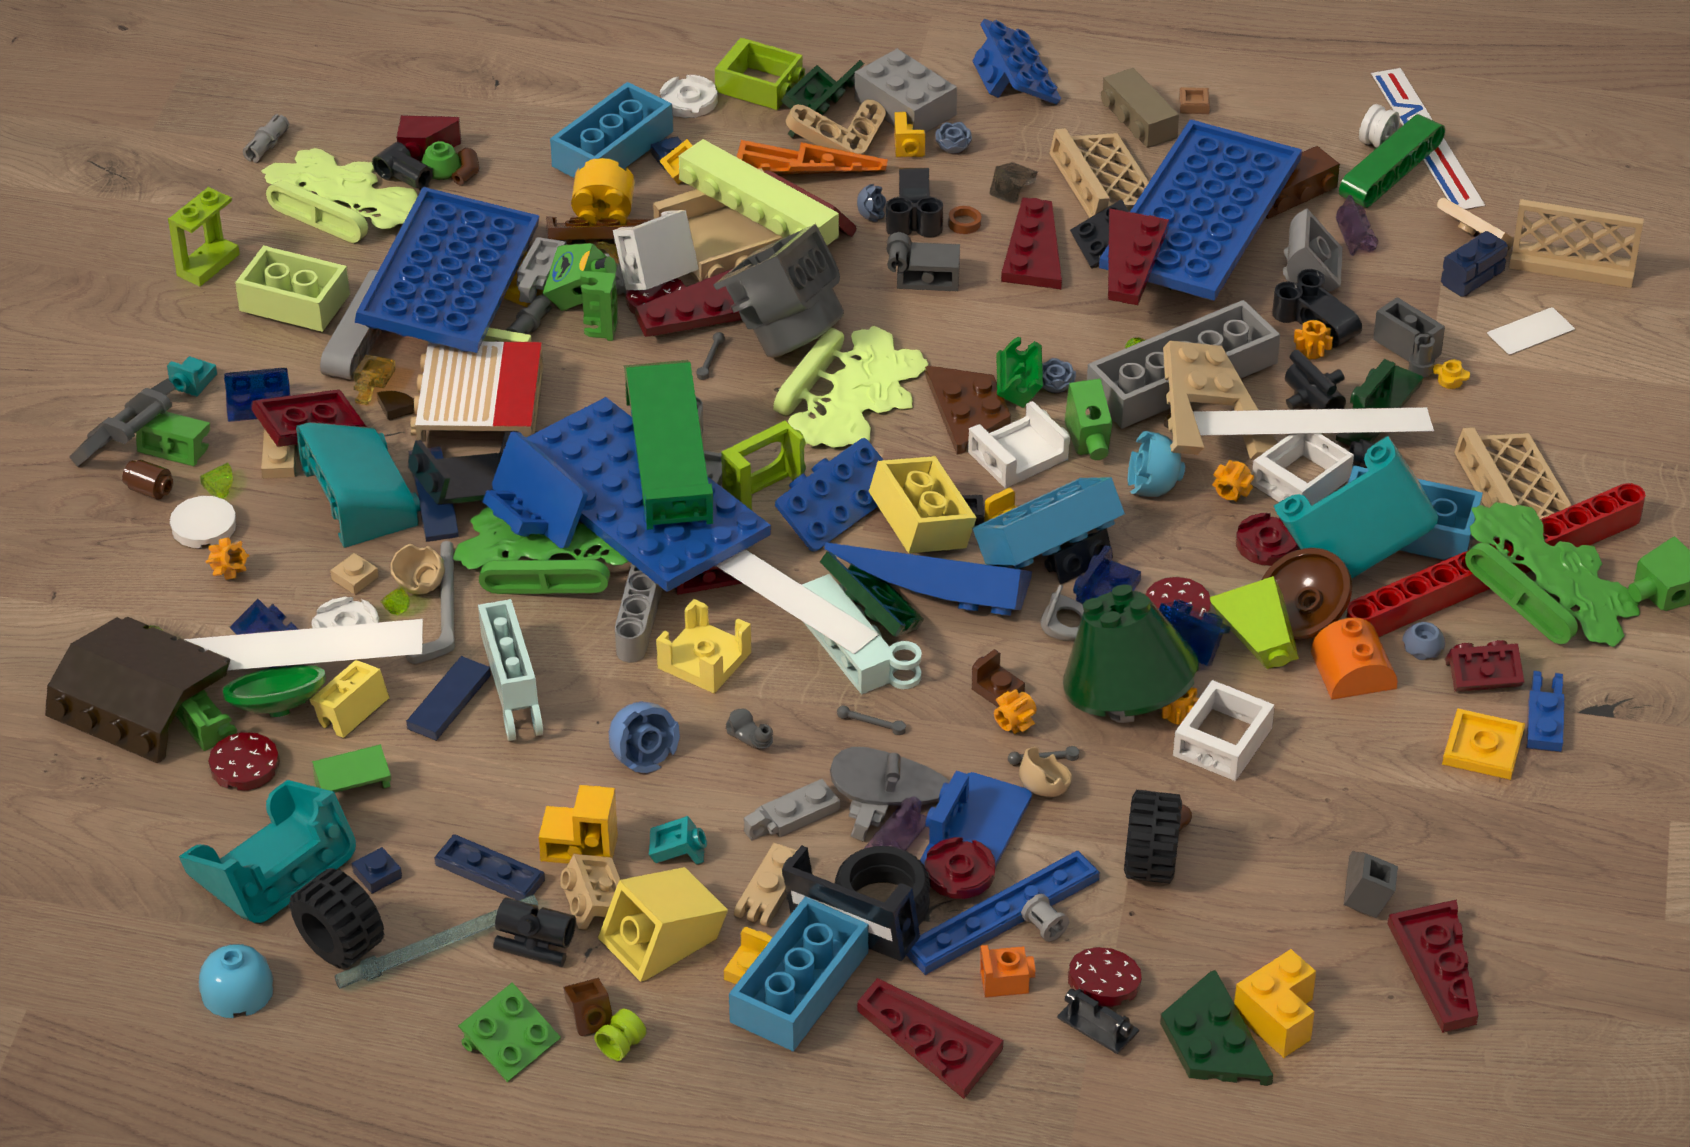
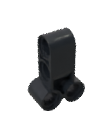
[886,168,943,237]
[1272,269,1362,348]

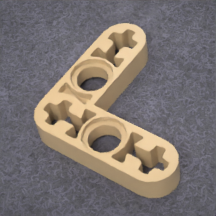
[786,100,886,155]

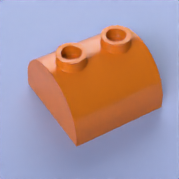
[1311,618,1398,700]

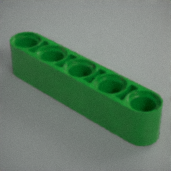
[1339,114,1445,208]

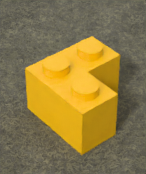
[538,785,618,864]
[1234,949,1316,1058]

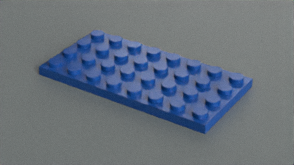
[1099,119,1302,301]
[355,187,540,353]
[503,397,771,592]

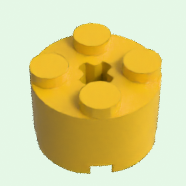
[571,158,635,224]

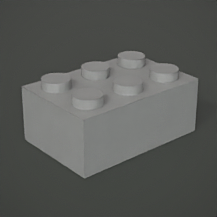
[855,48,957,133]

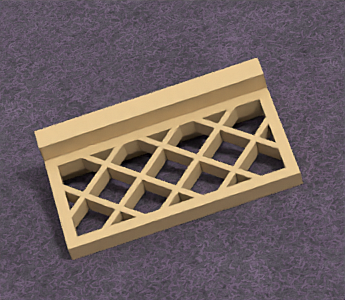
[1049,128,1149,218]
[1509,199,1644,288]
[1454,428,1572,519]

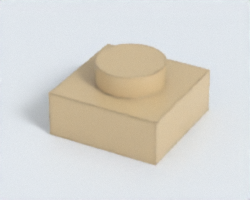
[330,553,378,595]

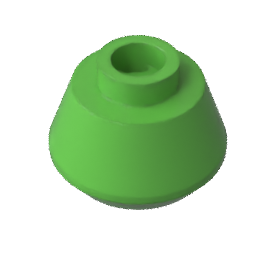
[422,141,461,180]

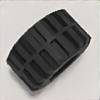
[1124,790,1182,884]
[289,868,384,969]

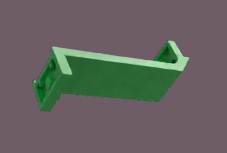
[623,360,713,530]

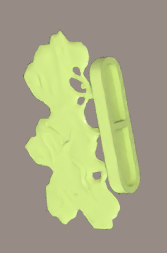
[261,148,418,243]
[773,326,928,448]

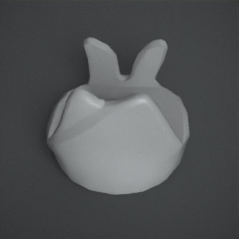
[1040,585,1084,641]

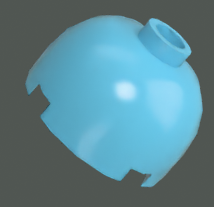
[1127,431,1185,497]
[199,944,273,1018]

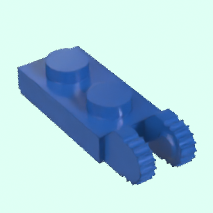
[1526,671,1564,752]

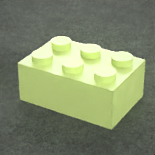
[235,245,350,332]

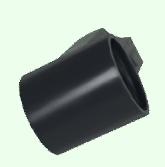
[372,142,433,190]

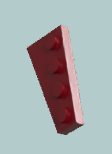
[1001,197,1062,290]
[1108,208,1169,306]
[635,268,742,337]
[1387,899,1479,1033]
[857,978,1004,1099]

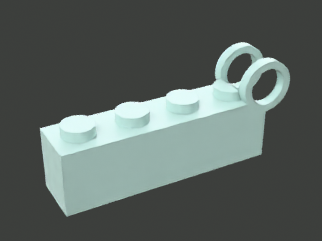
[802,574,922,695]
[478,599,543,741]

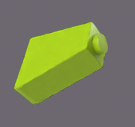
[1210,576,1299,669]

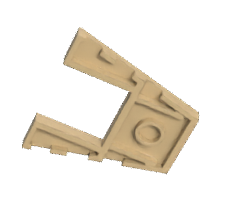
[1163,341,1277,460]

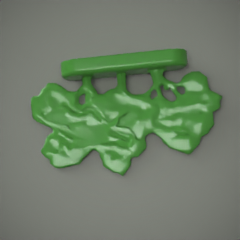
[1465,502,1640,647]
[453,507,628,594]

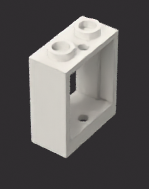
[1251,433,1354,505]
[1173,680,1274,781]

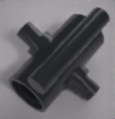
[1285,350,1346,410]
[493,897,576,967]

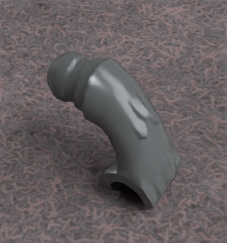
[726,708,773,749]

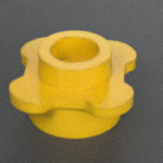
[1433,359,1470,389]

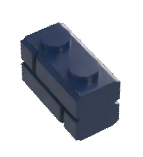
[1441,231,1508,297]

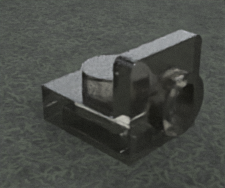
[990,162,1038,203]

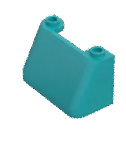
[296,422,421,548]
[1274,436,1438,579]
[179,780,356,923]

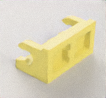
[309,660,389,738]

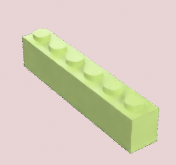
[679,139,839,245]

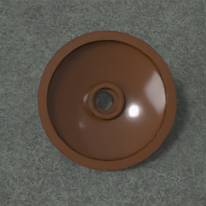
[1261,548,1352,640]

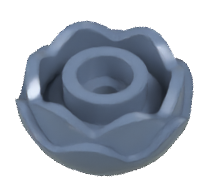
[935,122,972,154]
[857,184,886,222]
[1042,358,1076,393]
[1402,622,1445,660]

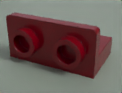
[1445,640,1524,692]

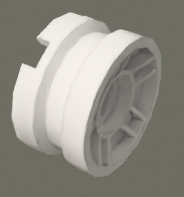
[1359,104,1400,148]

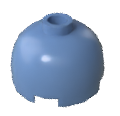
[608,701,680,773]

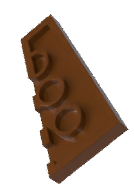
[546,216,653,244]

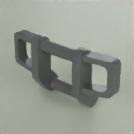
[69,378,176,467]

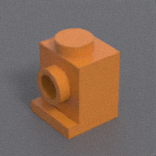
[980,945,1035,997]

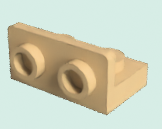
[560,854,620,930]

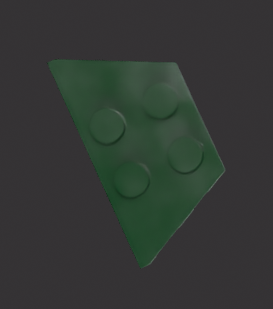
[820,551,924,637]
[1160,970,1273,1086]

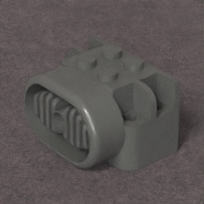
[714,223,844,358]

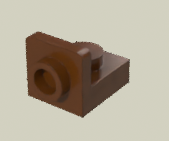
[972,649,1025,707]
[563,977,613,1036]

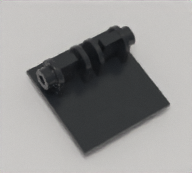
[1070,199,1129,268]

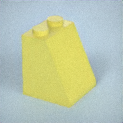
[598,867,728,982]

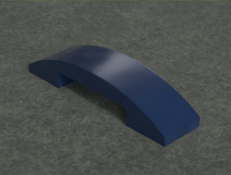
[408,446,459,542]

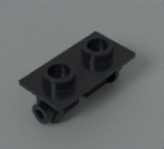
[1044,528,1113,585]
[1057,988,1139,1054]

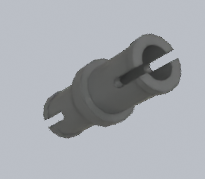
[506,295,552,334]

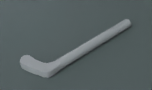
[406,541,455,664]

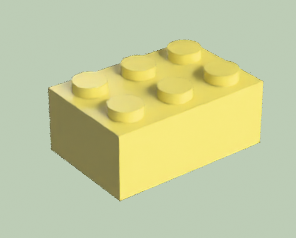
[869,456,977,554]

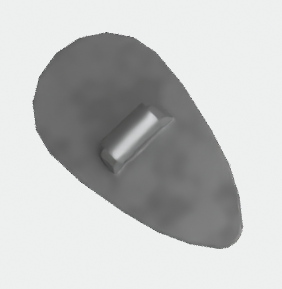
[830,747,950,805]

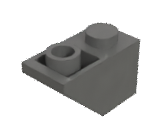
[1344,851,1398,918]

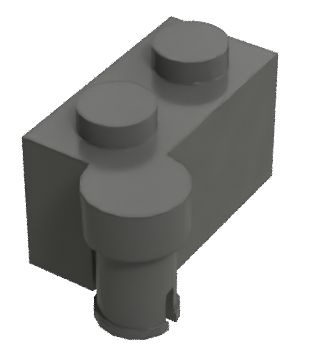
[886,232,960,291]
[1373,297,1445,377]

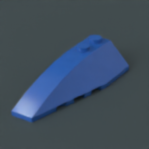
[825,542,1032,616]

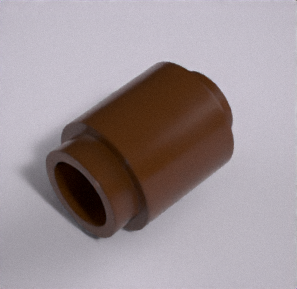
[122,460,173,500]

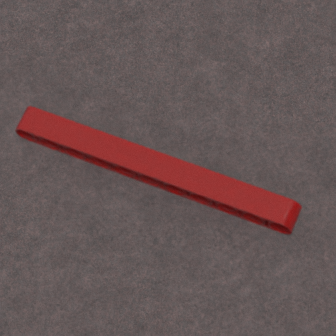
[1346,483,1646,637]

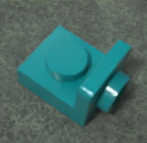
[167,356,217,397]
[649,816,707,865]

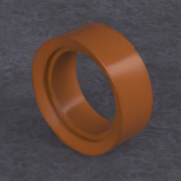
[948,206,982,234]

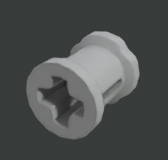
[1021,894,1069,942]

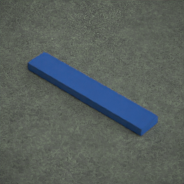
[907,850,1100,975]

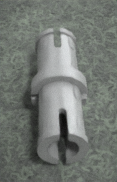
[243,114,289,163]

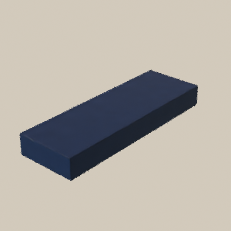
[406,656,491,741]
[434,834,545,903]

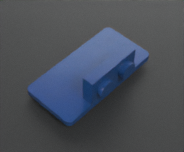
[973,19,1061,104]
[483,432,588,548]
[775,438,883,552]
[920,771,1032,868]

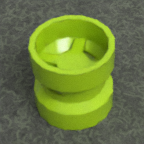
[594,1008,647,1061]

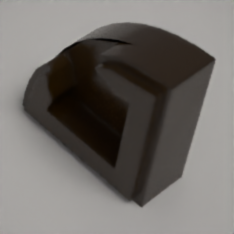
[377,391,414,420]

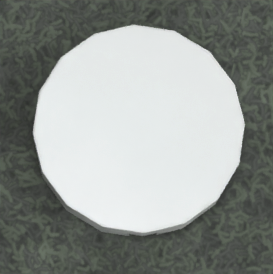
[660,75,718,118]
[170,496,236,548]
[311,597,380,628]

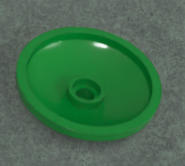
[222,665,326,717]

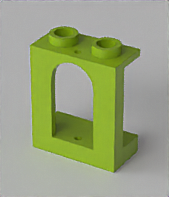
[168,187,240,287]
[721,420,806,510]

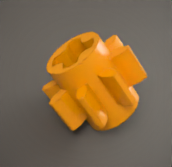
[1293,320,1333,359]
[1212,460,1254,502]
[206,537,249,580]
[1160,687,1199,724]
[994,689,1037,734]

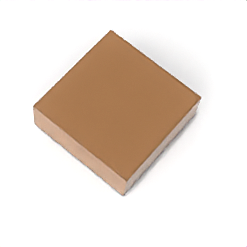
[1179,87,1210,114]

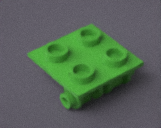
[458,982,561,1082]

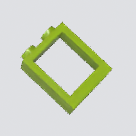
[715,37,805,110]

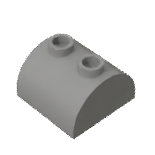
[1283,208,1343,292]

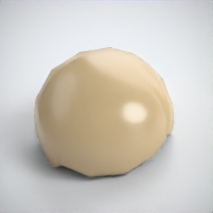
[390,544,445,594]
[1019,746,1072,797]

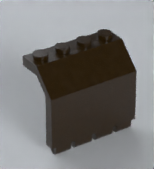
[45,617,230,763]

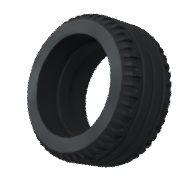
[835,846,930,925]

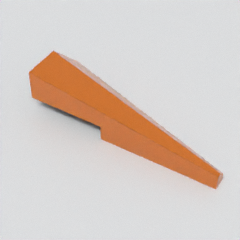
[737,140,888,175]

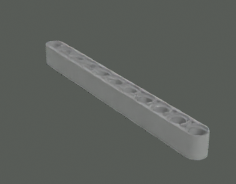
[615,397,704,663]

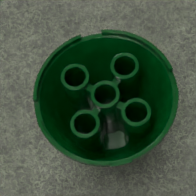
[1063,584,1199,717]

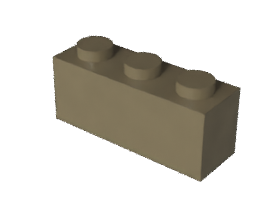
[1101,68,1179,148]

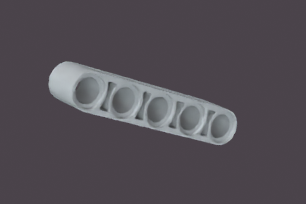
[320,269,382,380]

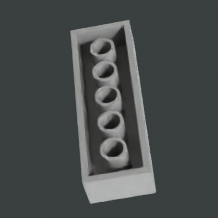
[1087,300,1280,429]

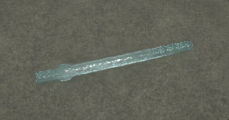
[334,895,539,989]

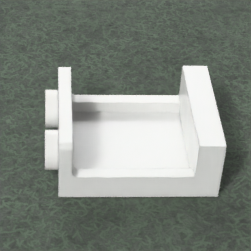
[613,210,699,290]
[968,401,1070,489]

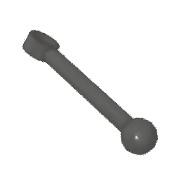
[696,332,725,380]
[837,706,906,735]
[1008,746,1079,765]

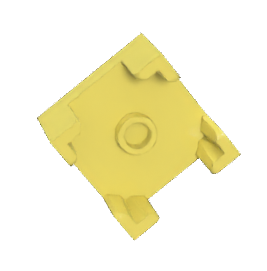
[656,599,751,694]

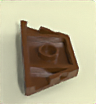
[925,366,1011,455]

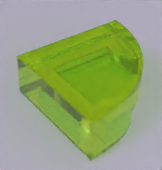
[200,462,233,499]

